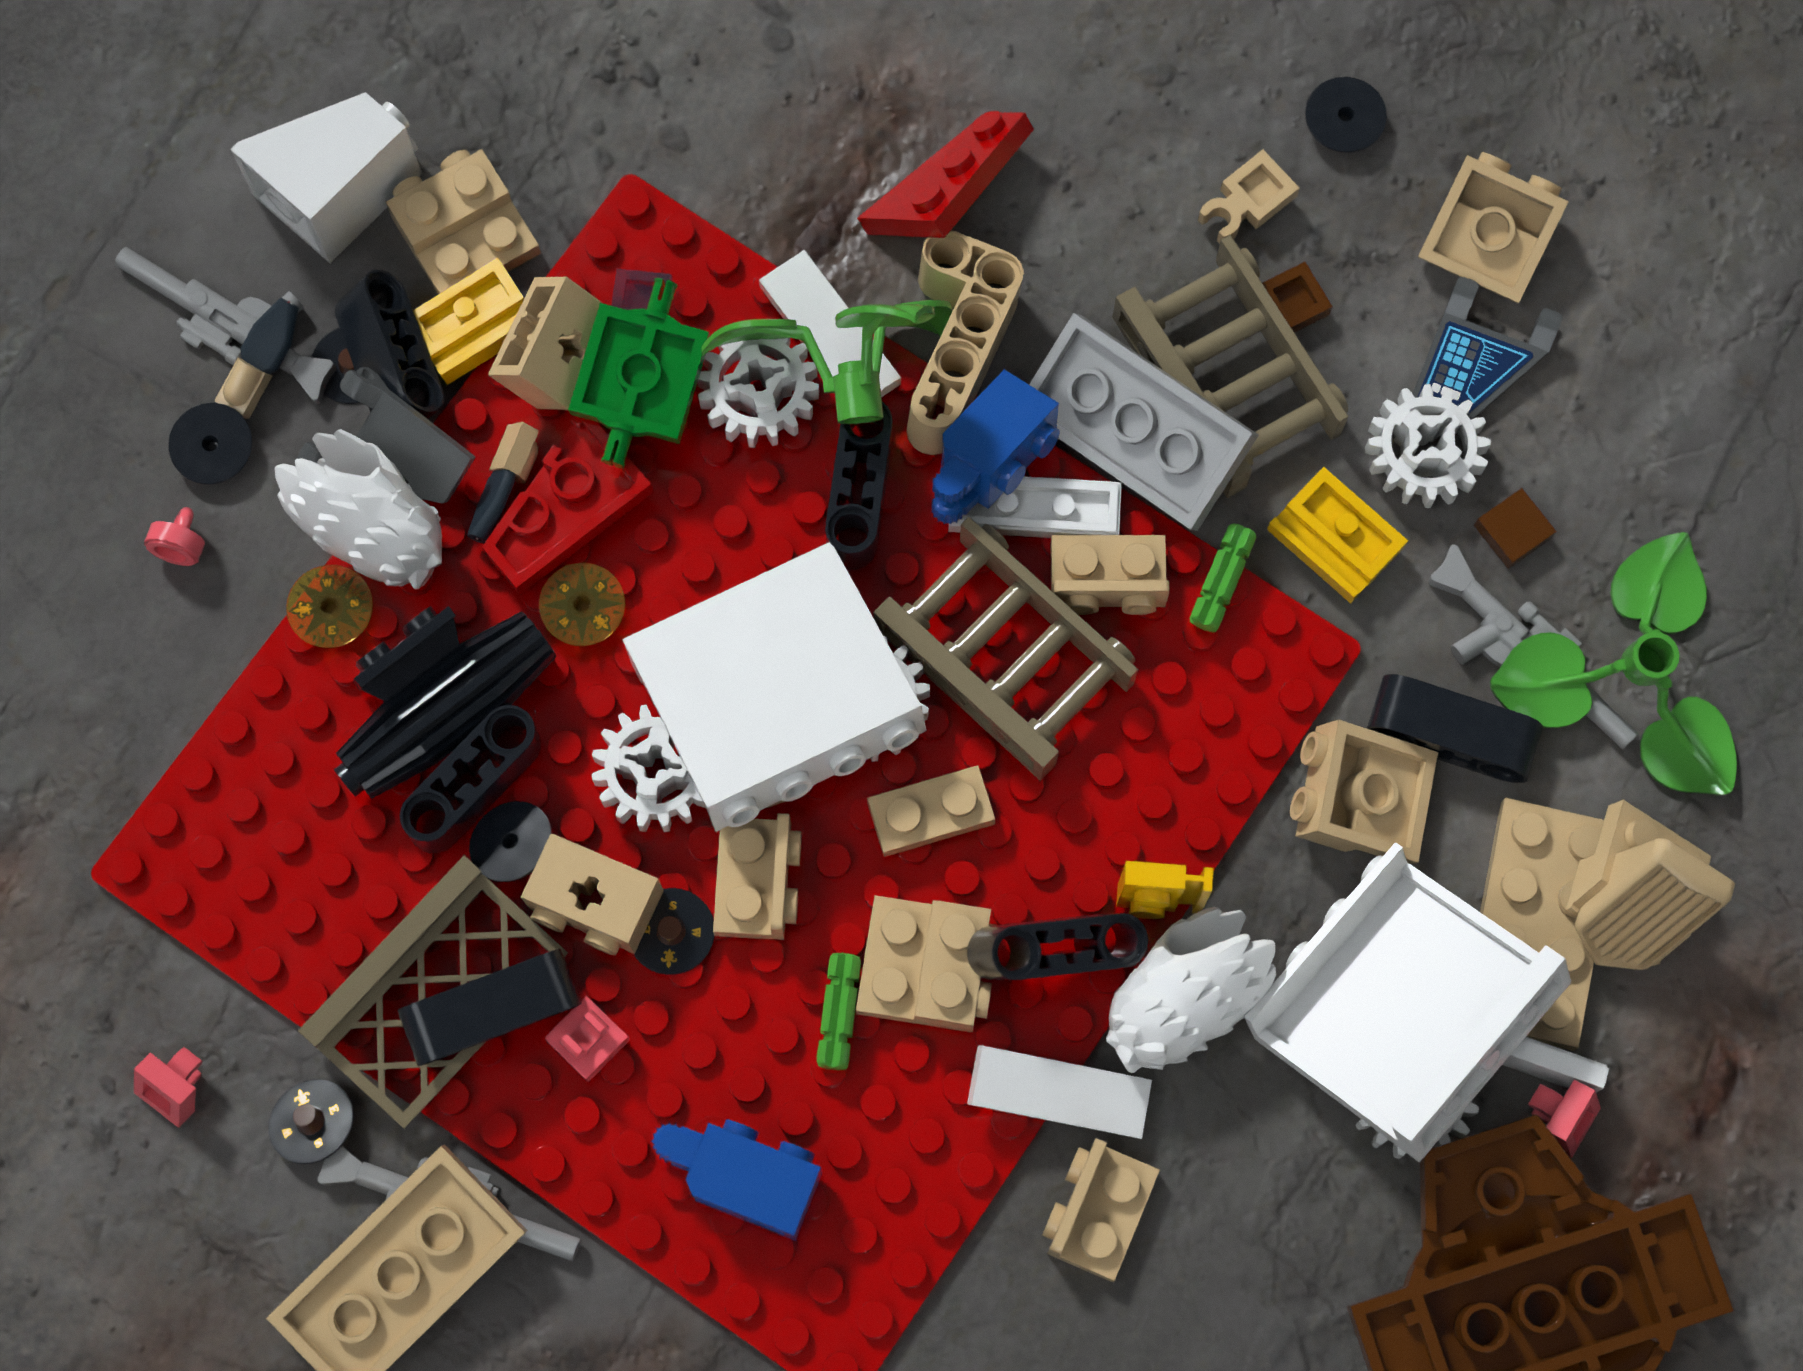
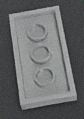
[1029,313,1259,531]

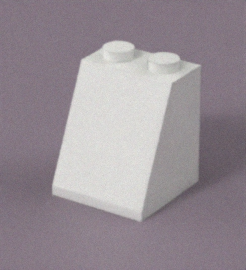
[230,92,422,263]

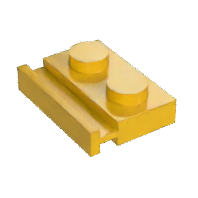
[413,258,524,385]
[1267,467,1408,604]
[1116,861,1213,919]

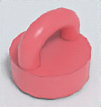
[144,507,205,566]

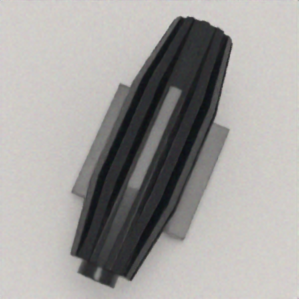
[333,606,557,799]

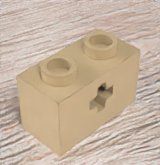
[488,276,602,410]
[521,833,664,955]

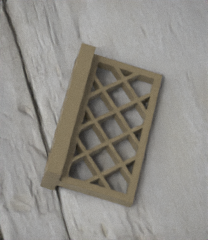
[298,855,568,1129]

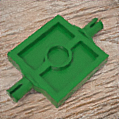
[568,278,710,468]

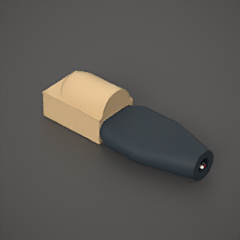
[214,298,299,419]
[467,422,539,543]

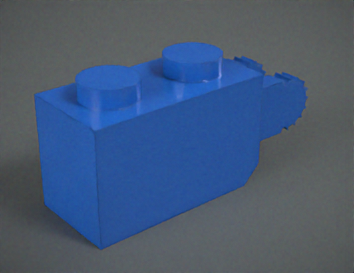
[932,369,1060,525]
[651,1119,822,1241]

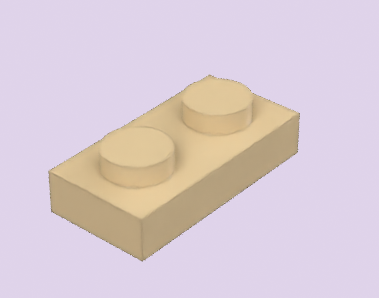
[867,765,995,857]

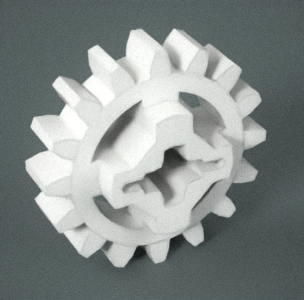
[697,338,819,448]
[1365,384,1491,508]
[591,705,706,832]

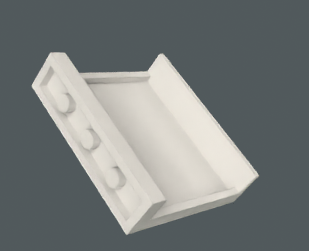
[622,542,926,831]
[1244,842,1571,1162]

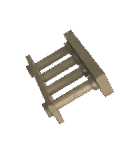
[1112,235,1349,498]
[873,516,1138,781]

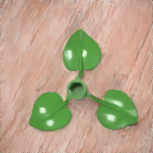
[701,300,952,424]
[1490,532,1737,795]

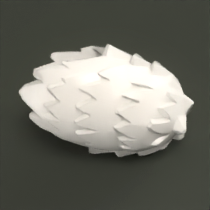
[275,429,442,589]
[1106,907,1276,1073]

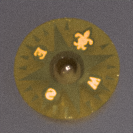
[539,563,625,646]
[286,565,373,648]

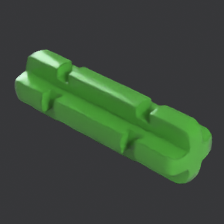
[1190,523,1256,632]
[817,953,861,1070]

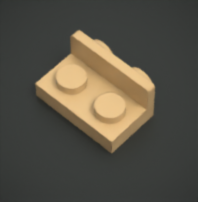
[1051,535,1169,615]
[713,814,801,940]
[1042,1138,1160,1282]

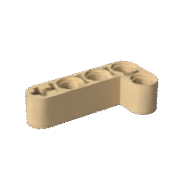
[907,231,1024,455]

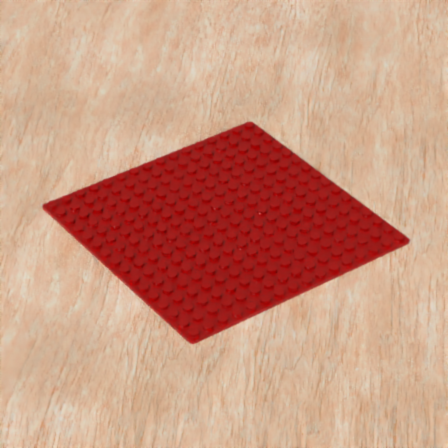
[91,174,1361,1371]

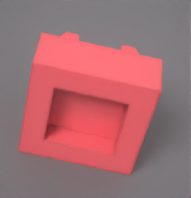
[544,996,630,1082]
[134,1047,202,1128]
[1528,1079,1601,1158]

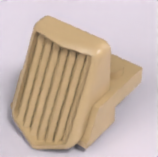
[1566,800,1735,970]

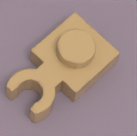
[1198,149,1300,244]

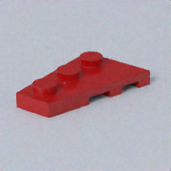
[857,111,1034,238]
[482,416,654,595]

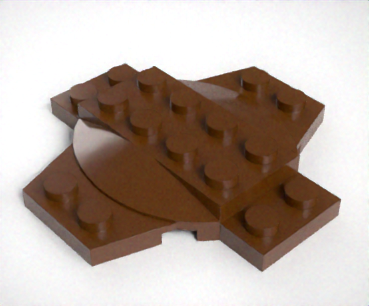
[1346,1115,1734,1371]

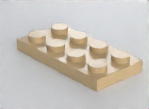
[1480,798,1604,1051]
[266,1144,528,1371]

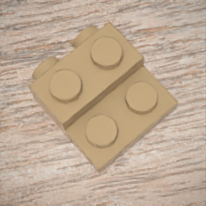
[386,149,541,294]
[1418,152,1569,304]
[1290,720,1438,864]
[856,895,995,1032]

